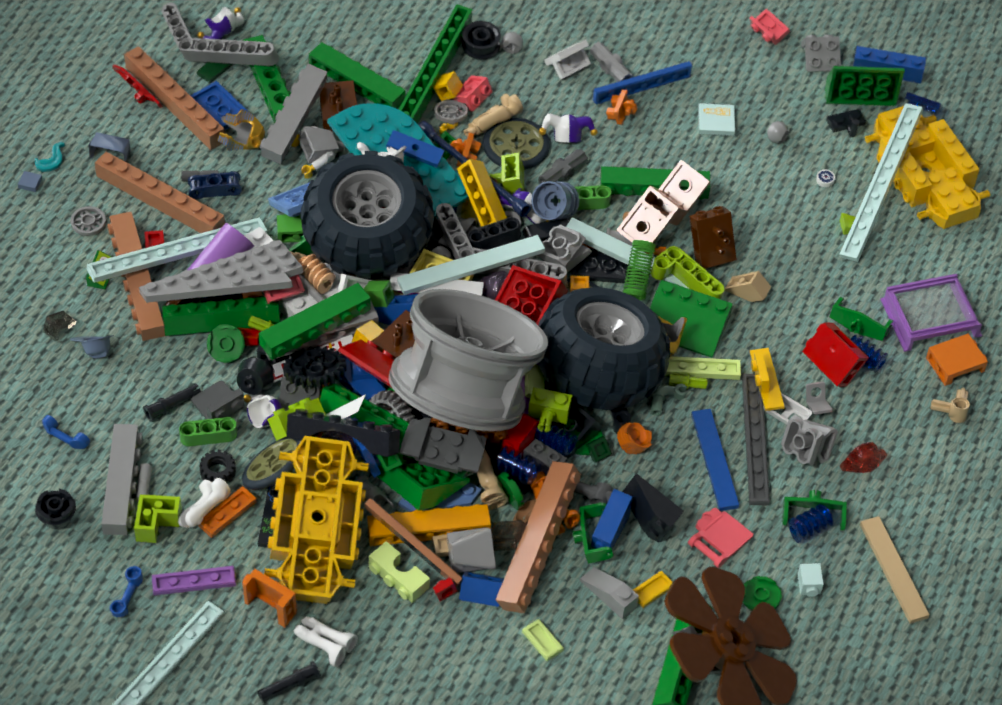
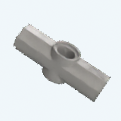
[590,42,633,82]

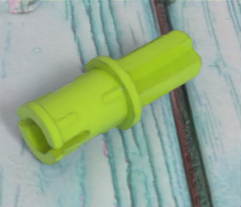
[248,316,275,331]
[669,374,708,390]

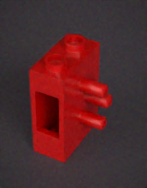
[802,322,869,387]

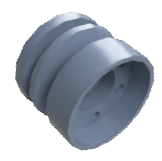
[531,181,580,220]

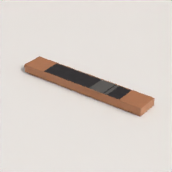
[365,499,462,588]

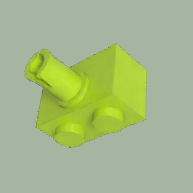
[489,153,525,195]
[528,387,572,432]

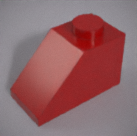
[500,413,539,461]

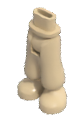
[463,94,523,137]
[477,449,508,510]

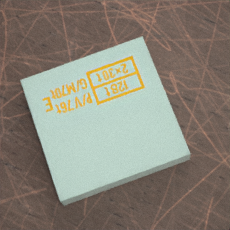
[698,103,735,135]

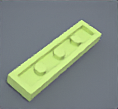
[665,356,741,380]

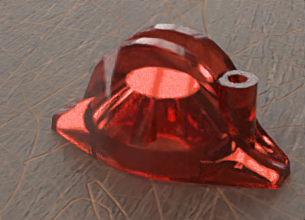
[840,442,887,473]

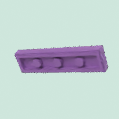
[152,566,236,596]

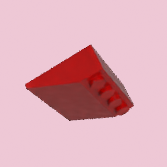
[495,265,568,325]
[338,339,394,388]

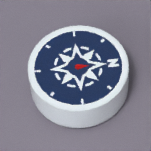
[816,170,835,187]

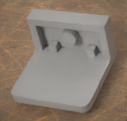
[801,35,841,72]

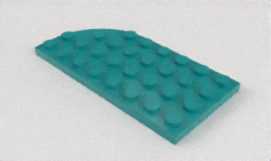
[327,103,469,220]

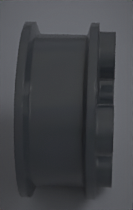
[462,21,501,60]

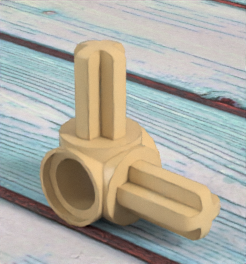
[930,388,970,423]

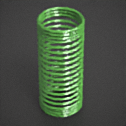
[623,240,656,300]

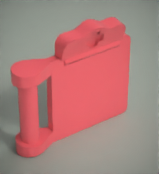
[688,508,753,568]

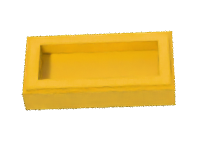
[633,571,672,608]

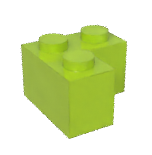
[267,397,326,441]
[134,494,182,543]

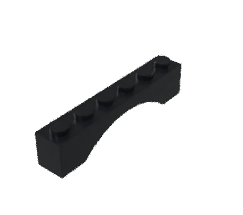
[287,409,400,457]

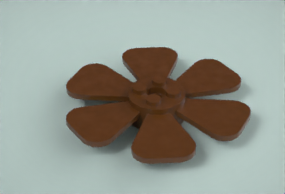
[664,567,797,705]

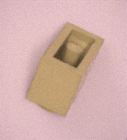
[724,271,771,302]

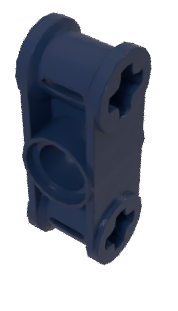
[188,171,242,199]

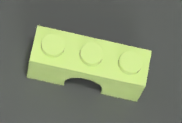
[369,541,430,603]

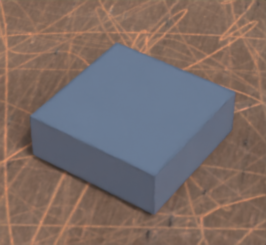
[18,171,42,192]

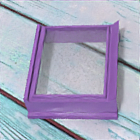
[880,274,982,352]

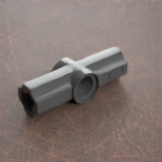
[538,149,588,184]

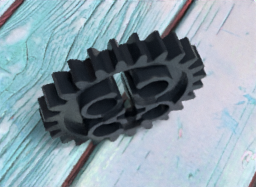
[283,346,347,389]

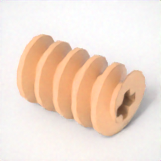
[298,254,336,294]

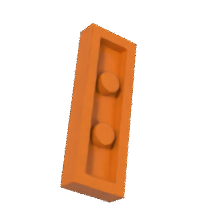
[198,486,257,538]

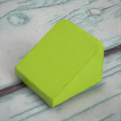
[840,213,856,235]

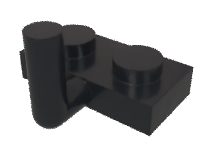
[826,109,866,137]

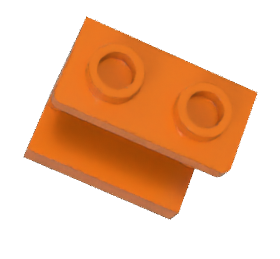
[926,333,988,386]
[242,569,297,627]

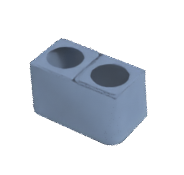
[88,132,131,162]

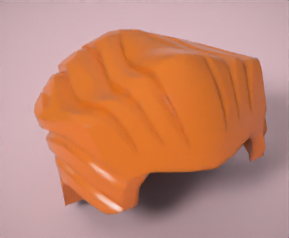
[617,422,652,454]

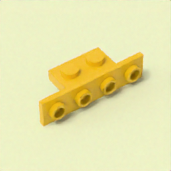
[750,348,784,411]

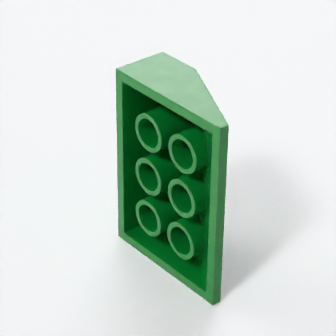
[825,66,905,106]
[650,280,733,358]
[376,455,470,511]

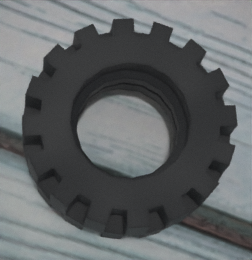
[199,450,236,484]

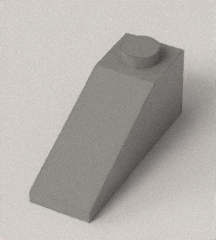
[579,567,639,620]

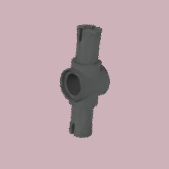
[574,481,613,509]

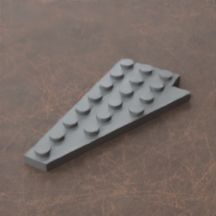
[139,240,303,303]

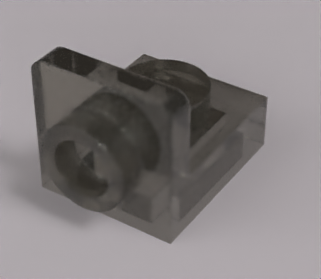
[43,311,76,341]

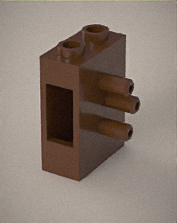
[318,81,357,132]
[689,206,737,269]
[373,310,415,360]

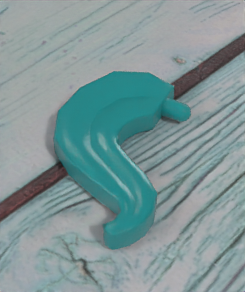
[34,142,65,172]

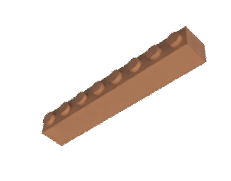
[124,46,225,150]
[95,152,225,233]
[107,212,165,341]
[496,461,581,614]

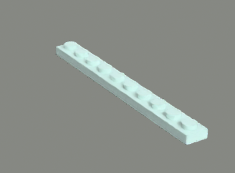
[840,103,923,262]
[87,217,268,283]

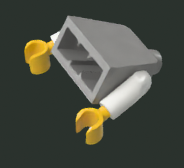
[291,126,344,179]

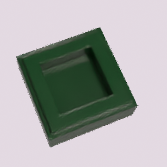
[586,436,612,462]

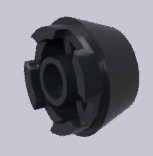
[237,356,275,395]
[35,489,76,529]

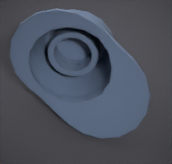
[70,335,114,358]

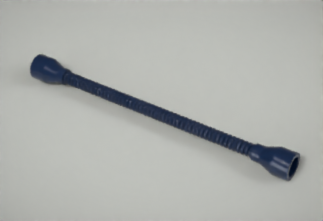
[419,121,531,217]

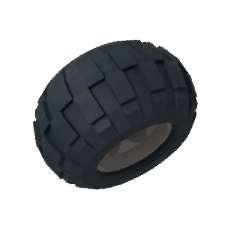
[301,151,434,279]
[538,287,670,410]

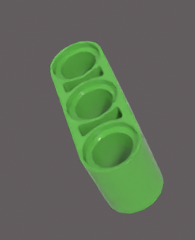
[558,185,611,210]
[179,417,237,446]

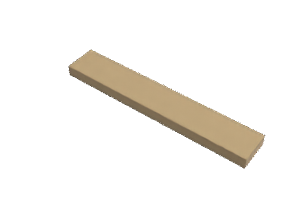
[860,516,929,624]

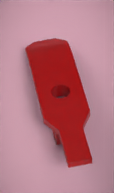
[112,64,163,108]

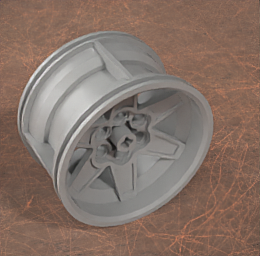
[388,289,548,431]

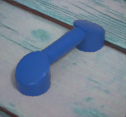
[42,415,90,449]
[110,566,143,617]

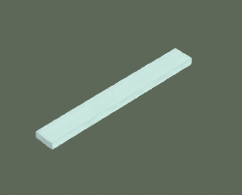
[566,217,689,289]
[397,235,545,295]
[112,601,224,705]

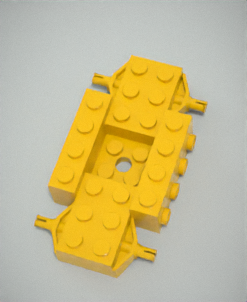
[865,106,990,229]
[264,436,369,604]

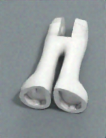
[178,478,230,528]
[294,616,358,668]

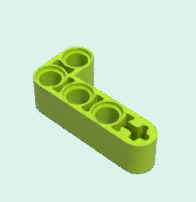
[650,246,724,299]

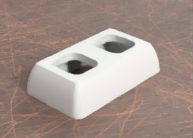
[763,393,812,425]

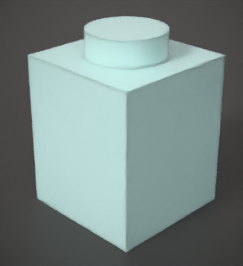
[798,563,823,597]

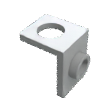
[806,382,832,415]

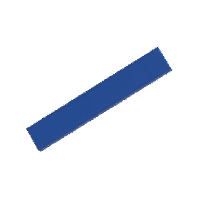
[593,61,692,105]
[691,409,739,511]

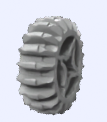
[369,390,415,423]

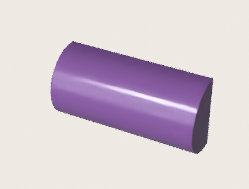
[187,223,254,302]

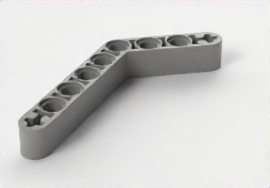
[162,3,279,66]
[436,203,567,285]

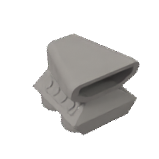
[537,225,592,273]
[781,415,838,467]
[447,528,496,573]

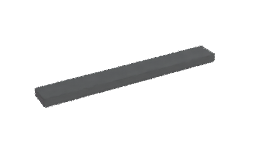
[742,373,770,506]

